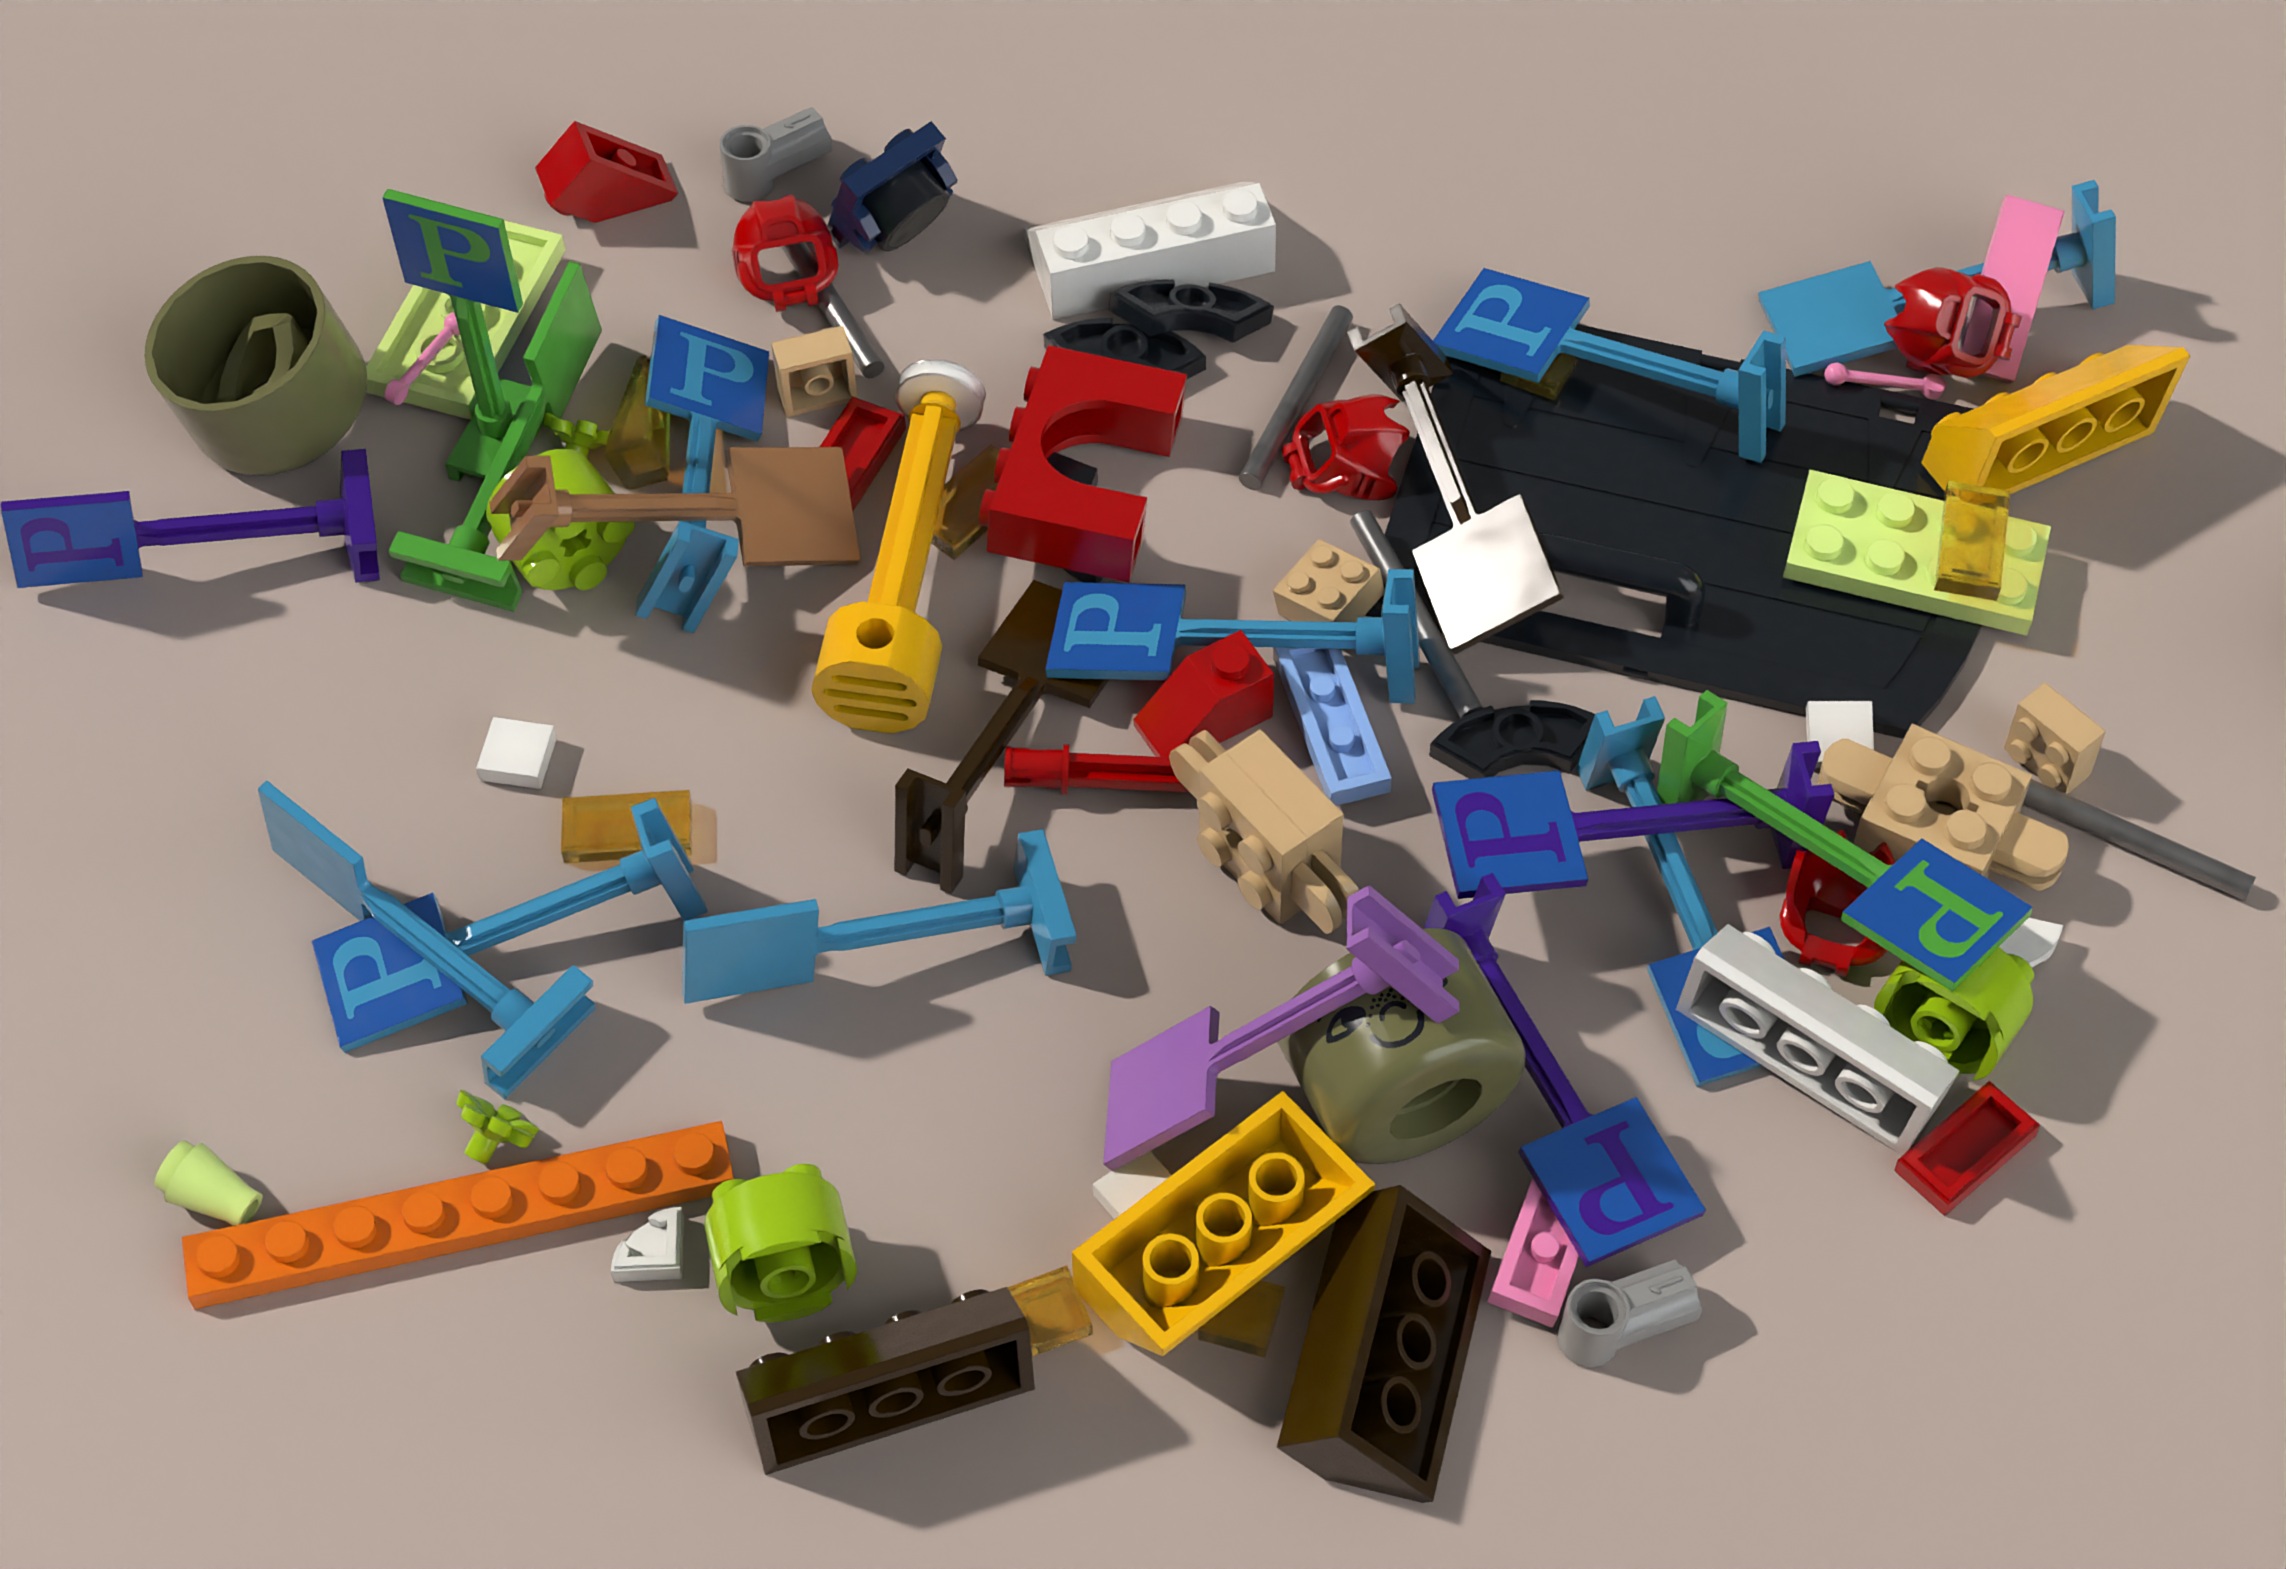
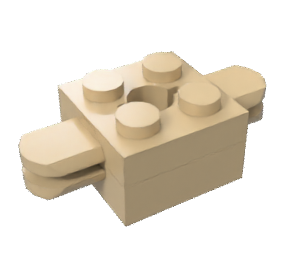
[1817,724,2069,891]
[1169,729,1359,934]

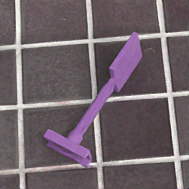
[1103,885,1459,1171]

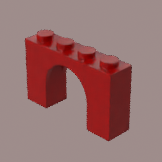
[979,345,1187,583]

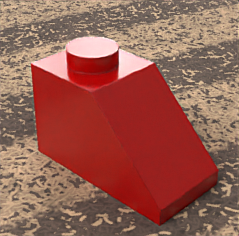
[535,121,678,223]
[1134,630,1274,757]

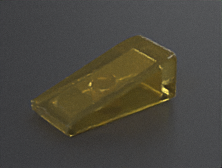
[605,355,670,489]

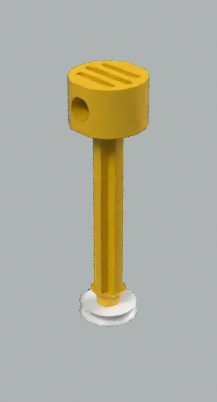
[811,360,986,734]

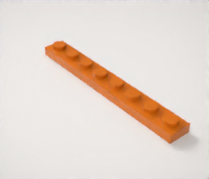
[181,1121,734,1310]

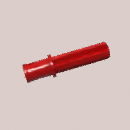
[1004,744,1188,795]

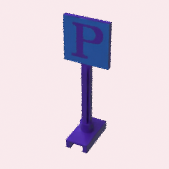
[1,449,380,588]
[1432,741,1835,899]
[1424,873,1706,1268]

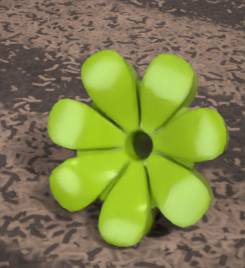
[543,413,621,458]
[456,1090,540,1164]

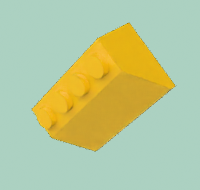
[1921,344,2191,509]
[1071,1091,1375,1356]

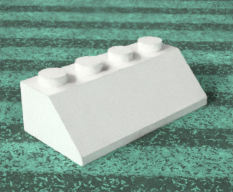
[1024,182,1276,320]
[1676,924,1959,1156]

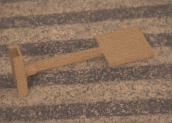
[489,447,861,566]

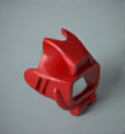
[731,194,839,312]
[1884,267,2022,378]
[1282,394,1410,501]
[1779,830,1895,977]

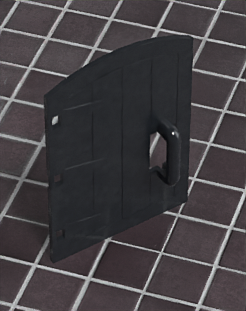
[1365,299,2002,739]

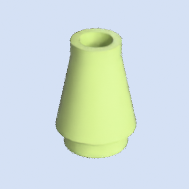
[154,1140,263,1226]

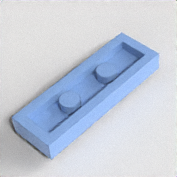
[1273,647,1392,806]

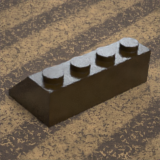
[1276,1185,1491,1503]
[735,1287,1035,1475]

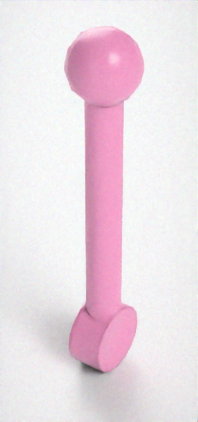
[384,312,460,405]
[1824,362,1946,399]

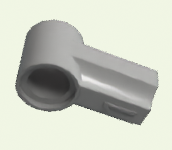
[720,107,832,202]
[1557,1260,1702,1367]

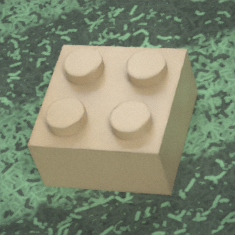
[771,326,858,417]
[1272,539,1385,622]
[2004,682,2106,795]

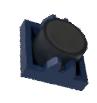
[827,121,958,253]

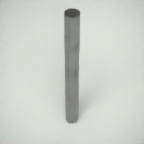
[780,242,884,379]
[1239,305,1353,490]
[1350,510,1483,718]
[2024,779,2256,901]

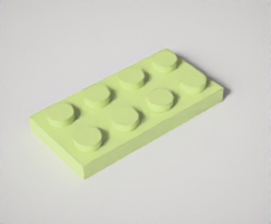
[366,221,566,420]
[1783,470,2051,636]

